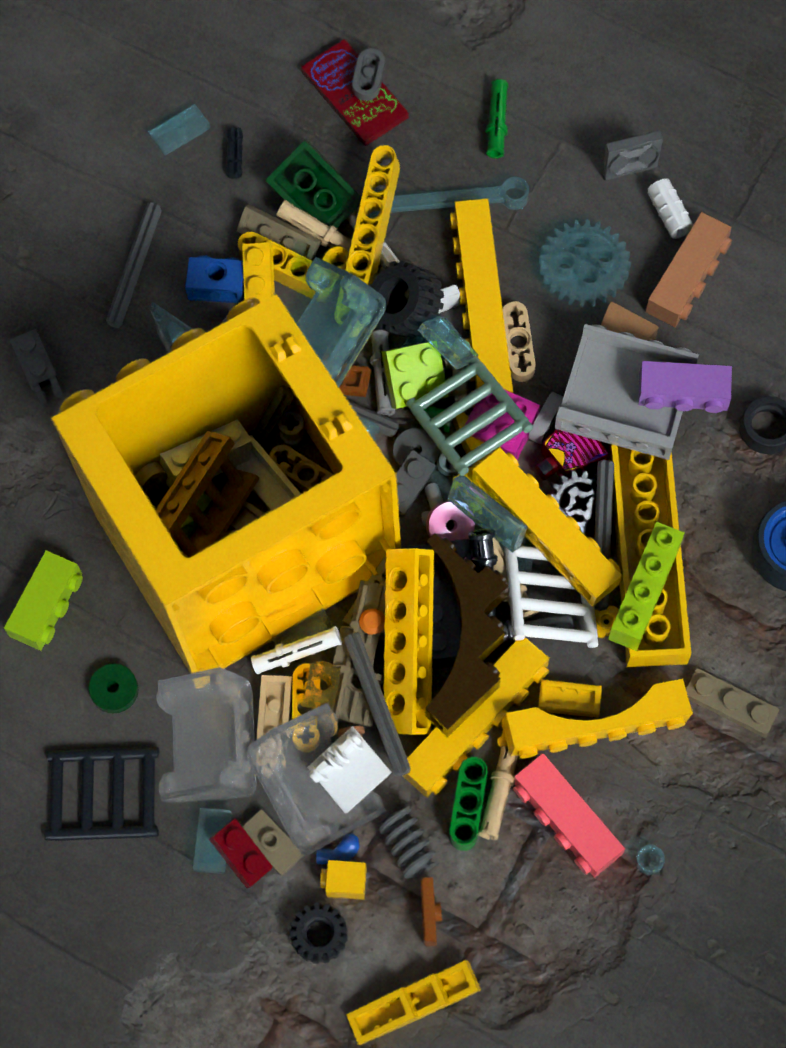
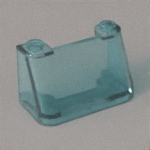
[297,257,386,387]

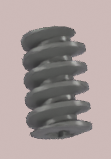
[379,806,439,879]

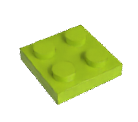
[382,340,448,409]

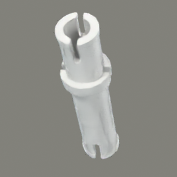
[251,626,342,674]

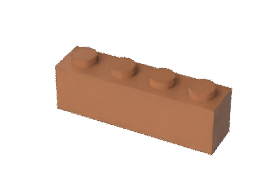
[646,212,732,328]

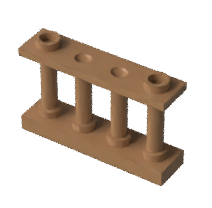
[155,431,260,558]

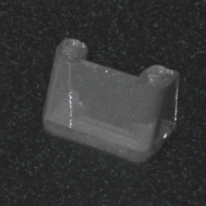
[156,667,256,803]
[247,703,387,856]

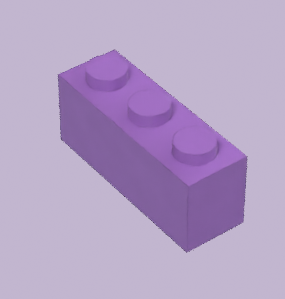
[638,361,732,413]

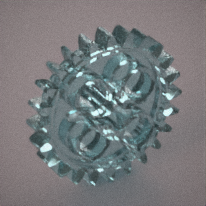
[539,219,631,307]

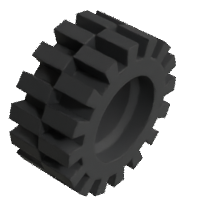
[290,903,348,964]

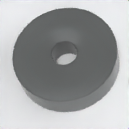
[393,428,440,469]

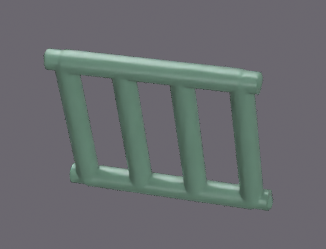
[406,357,533,476]

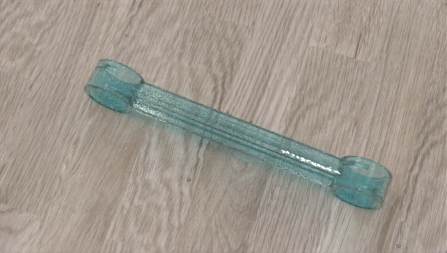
[368,177,529,218]

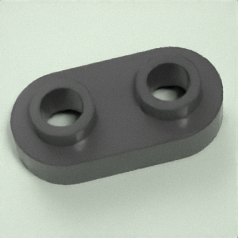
[352,48,385,101]

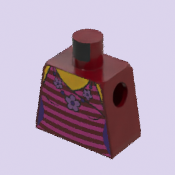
[535,429,609,480]

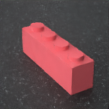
[513,754,625,878]

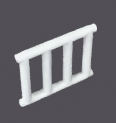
[504,540,598,648]

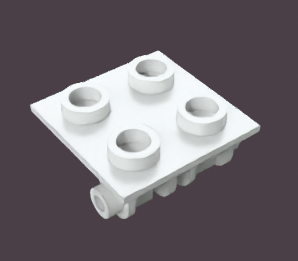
[307,726,392,814]

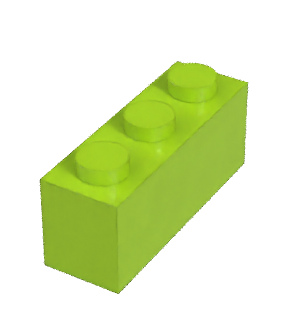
[4,551,83,651]

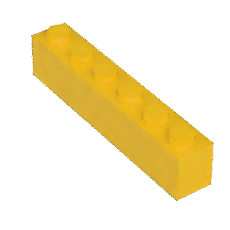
[472,447,623,607]
[403,637,549,798]

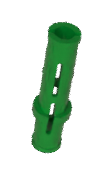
[486,79,508,159]

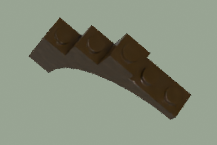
[425,533,509,737]

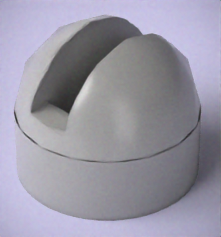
[437,453,457,476]

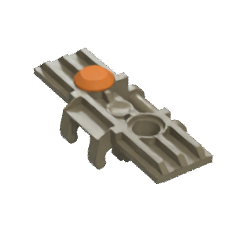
[330,580,386,727]

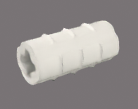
[648,179,693,239]

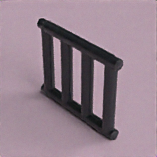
[45,747,160,841]

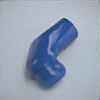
[316,833,360,865]

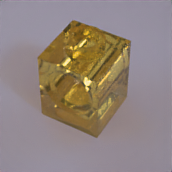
[301,661,341,712]

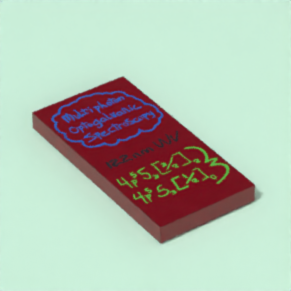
[301,39,409,147]

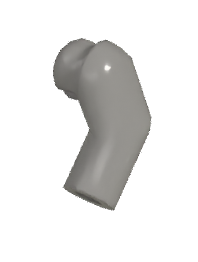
[421,483,444,527]

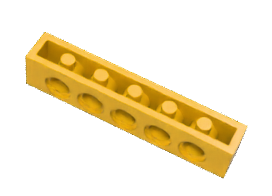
[383,548,434,735]

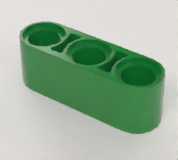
[450,757,487,851]

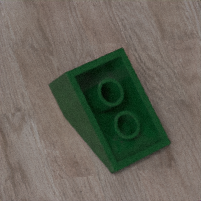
[265,139,362,228]

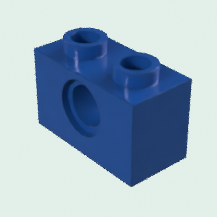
[185,255,244,303]

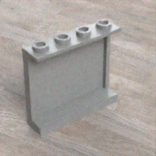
[555,324,699,460]

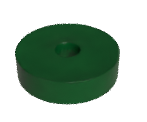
[89,664,139,714]

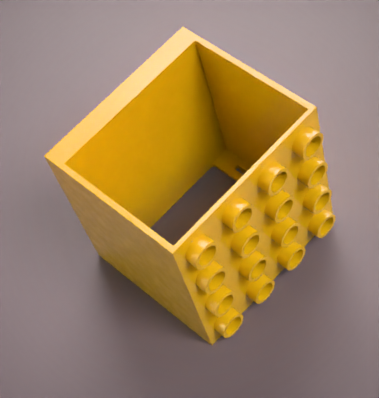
[51,294,401,684]

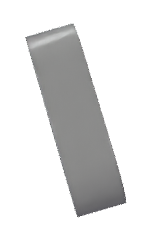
[528,391,563,445]

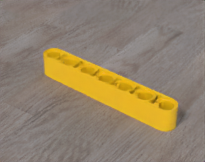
[335,145,400,336]

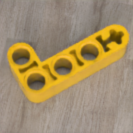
[238,232,349,304]

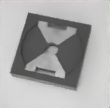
[602,130,663,181]

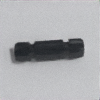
[226,127,243,179]

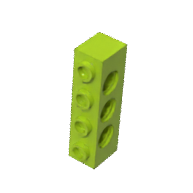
[608,521,685,651]

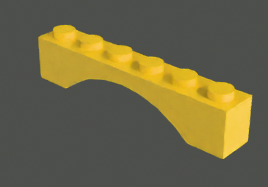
[502,679,693,759]

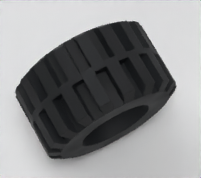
[366,261,444,338]

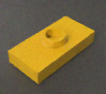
[538,679,602,718]

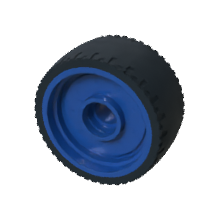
[752,500,786,591]

